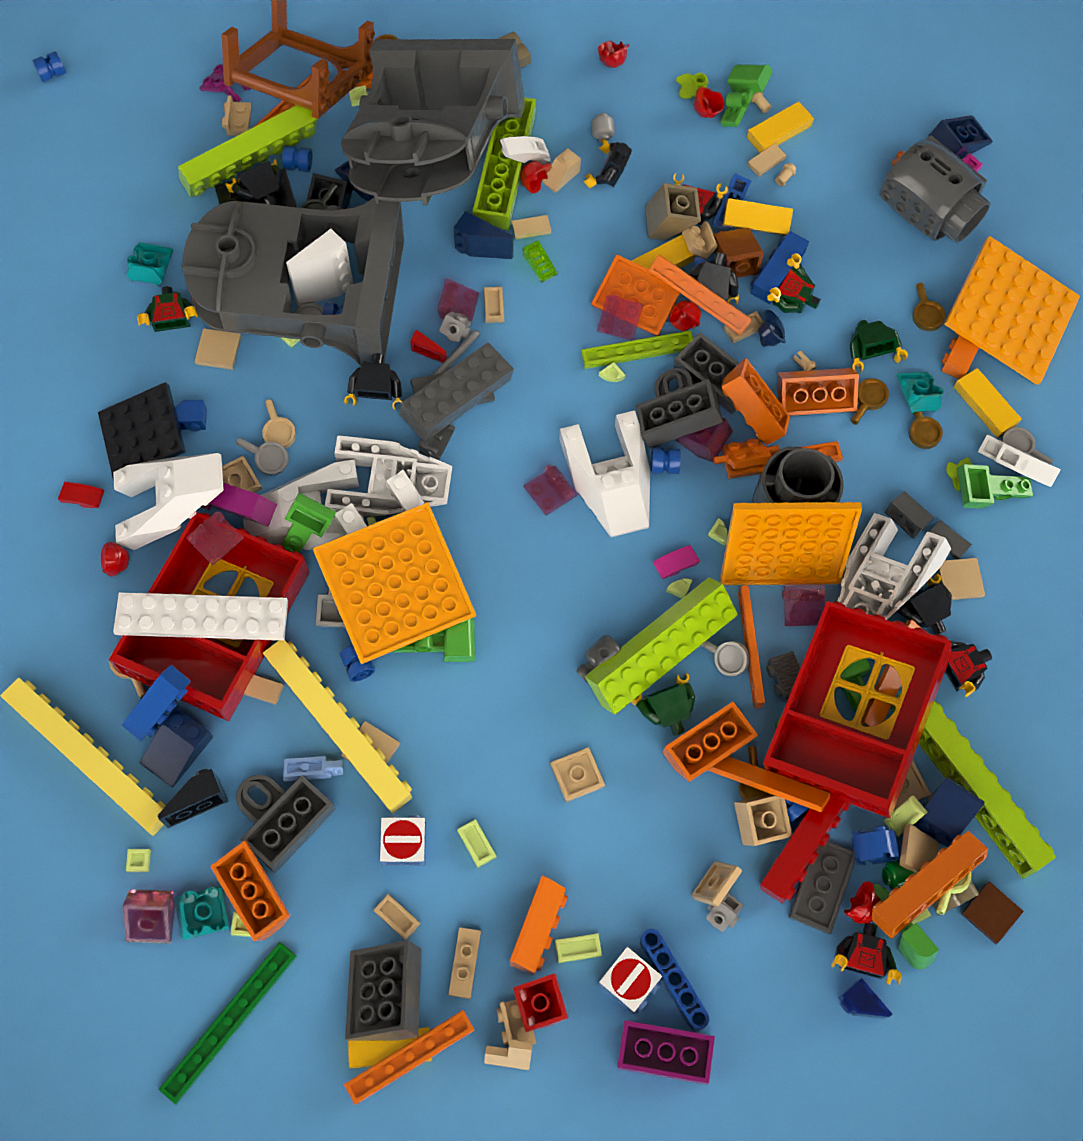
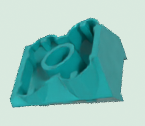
[126,242,174,287]
[896,372,944,414]
[175,886,229,940]

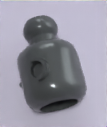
[576,635,621,683]

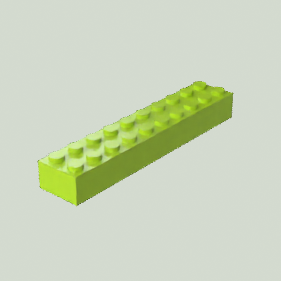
[890,693,1056,879]

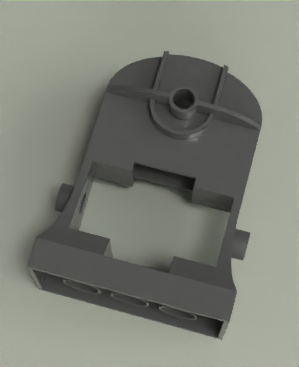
[341,39,526,206]
[182,198,404,366]

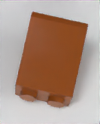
[713,227,764,278]

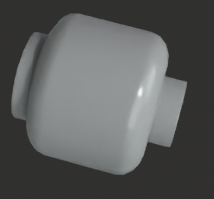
[591,113,615,142]

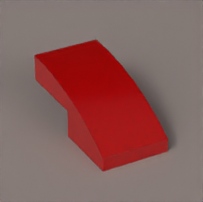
[58,482,105,508]

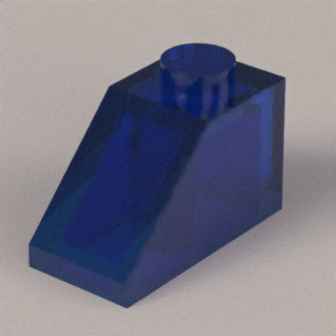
[838,978,892,1019]

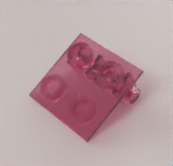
[437,278,479,324]
[597,295,643,341]
[523,464,578,516]
[186,511,244,565]
[782,585,825,626]

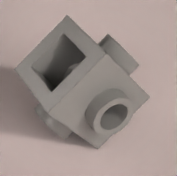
[439,312,471,342]
[706,893,744,932]

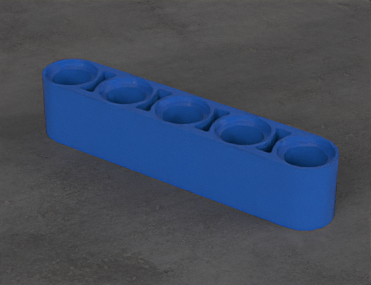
[640,929,709,1031]

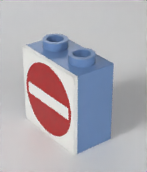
[380,815,426,866]
[598,947,662,1014]

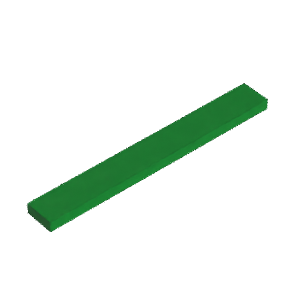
[158,942,297,1105]

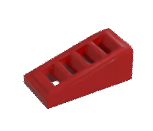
[410,330,447,363]

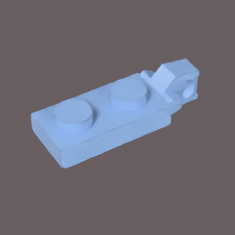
[283,756,343,782]

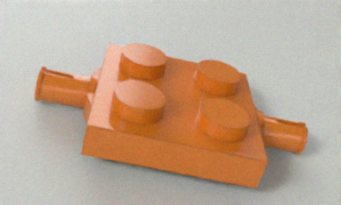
[713,439,780,469]

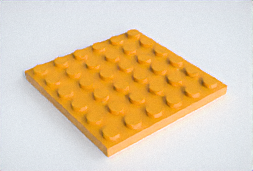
[944,236,1080,385]
[313,502,477,664]
[720,502,862,585]

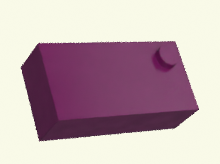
[201,483,277,527]
[617,1020,715,1085]

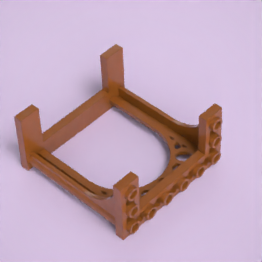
[221,0,375,119]

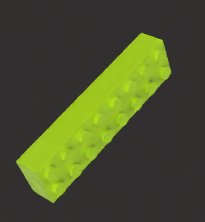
[472,97,536,230]
[178,105,318,197]
[585,577,738,715]

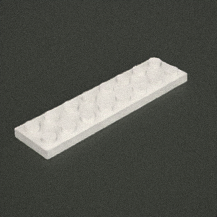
[113,592,288,640]

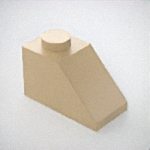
[542,148,581,193]

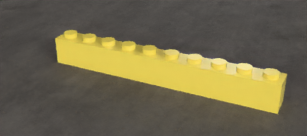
[263,640,412,814]
[0,678,166,836]

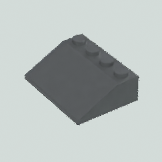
[345,940,421,1041]

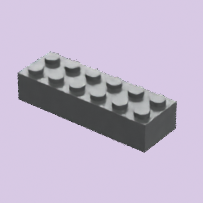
[399,342,514,442]

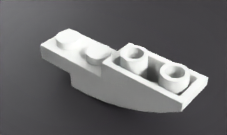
[500,136,551,165]
[978,435,1061,487]

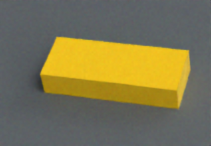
[746,101,814,153]
[722,198,793,236]
[631,234,697,269]
[953,368,1022,438]
[348,1027,432,1069]

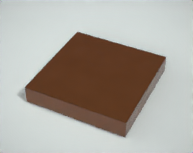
[961,881,1024,945]

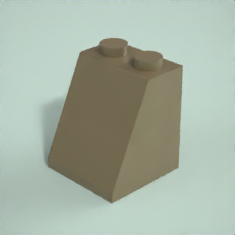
[645,183,701,240]

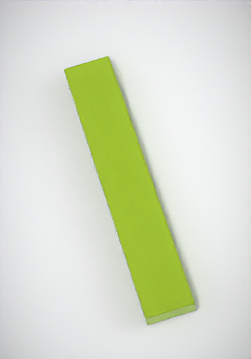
[581,330,693,369]

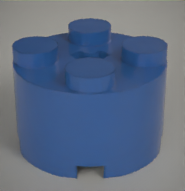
[851,826,900,865]

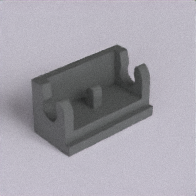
[419,422,455,460]
[884,491,934,539]

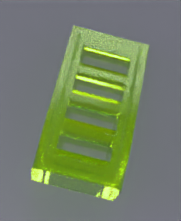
[523,240,558,282]

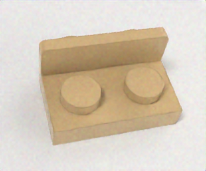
[222,96,252,136]
[682,221,718,259]
[496,1000,536,1046]

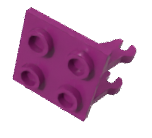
[199,64,251,102]

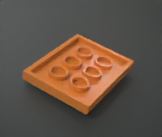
[591,254,680,336]

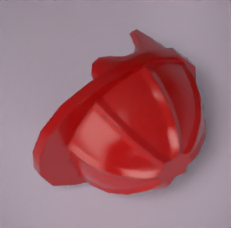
[597,41,630,68]
[693,87,724,118]
[520,161,552,194]
[669,300,701,331]
[100,542,130,577]
[844,881,880,924]

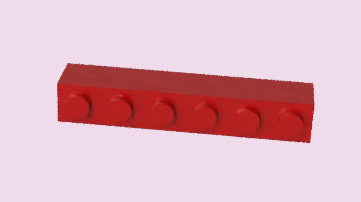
[760,797,852,904]

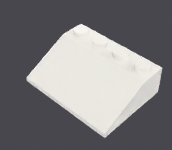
[286,229,353,306]

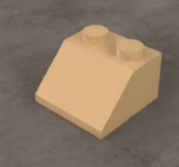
[734,795,792,846]

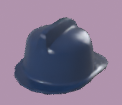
[758,310,786,347]

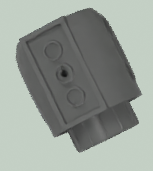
[879,135,991,243]
[752,446,844,503]

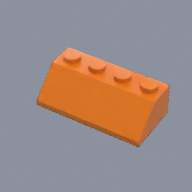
[721,358,790,446]
[777,368,859,415]
[663,702,758,782]
[210,841,291,941]
[510,875,568,975]

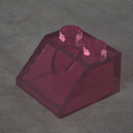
[675,417,733,462]
[122,889,175,943]

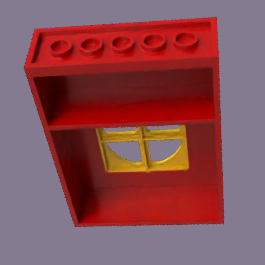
[109,512,310,722]
[763,601,951,819]

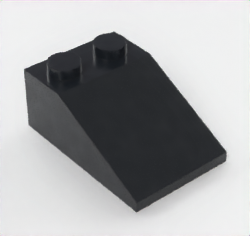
[306,173,353,209]
[157,769,229,828]

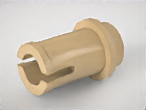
[751,92,772,114]
[775,163,796,187]
[793,351,817,371]

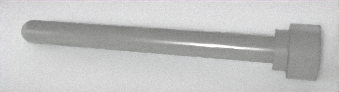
[433,330,479,375]

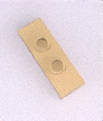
[448,927,481,999]

